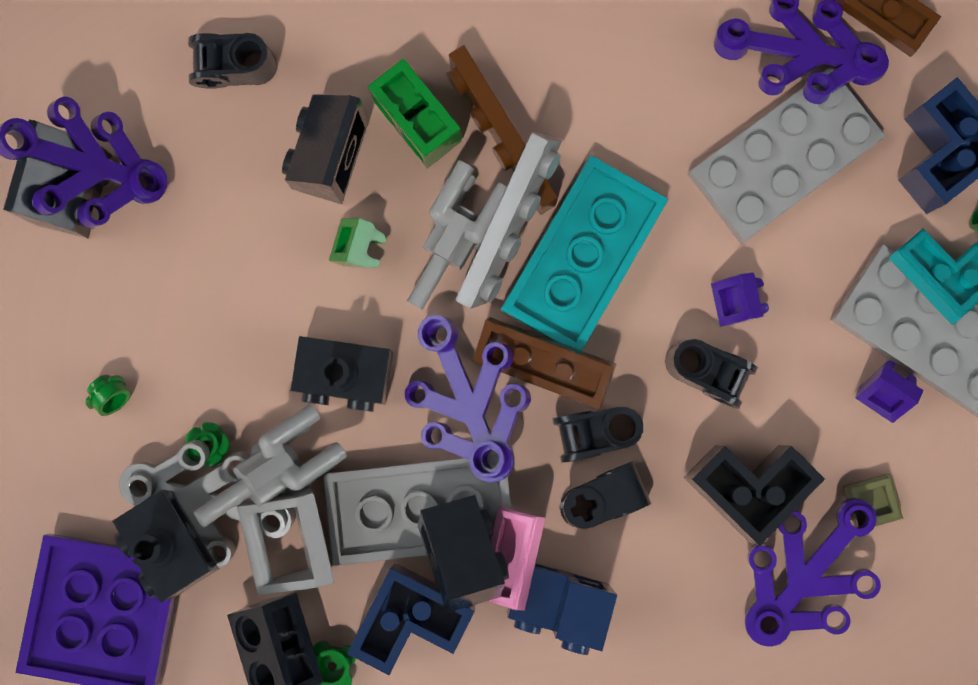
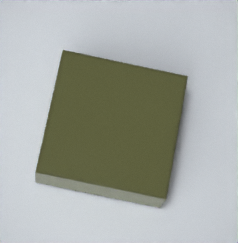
[843,474,904,527]

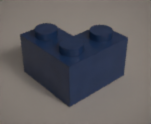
[898,77,978,214]
[347,562,475,675]
[507,563,617,655]

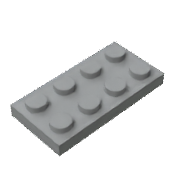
[688,67,886,244]
[831,244,978,417]
[323,454,511,566]

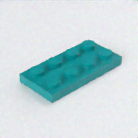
[501,155,669,351]

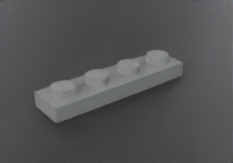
[455,132,562,309]

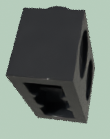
[227,592,324,685]

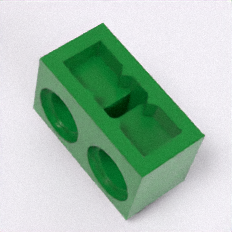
[367,58,462,169]

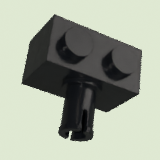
[290,336,393,412]
[112,490,219,603]
[418,495,509,613]

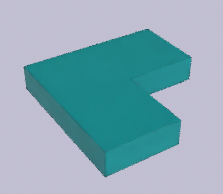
[889,228,978,325]

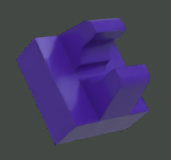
[711,272,769,327]
[855,360,924,423]

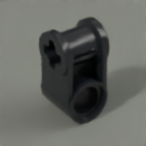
[188,33,277,89]
[665,339,758,409]
[552,407,643,463]
[559,461,651,529]

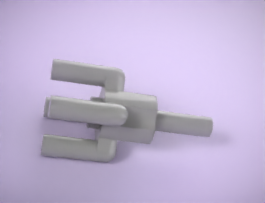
[407,160,507,310]
[193,404,347,527]

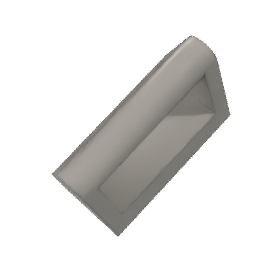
[237,486,335,595]

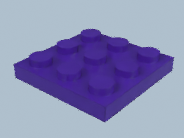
[15,533,175,685]

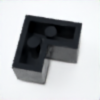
[683,445,825,546]

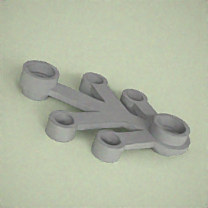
[119,440,295,567]

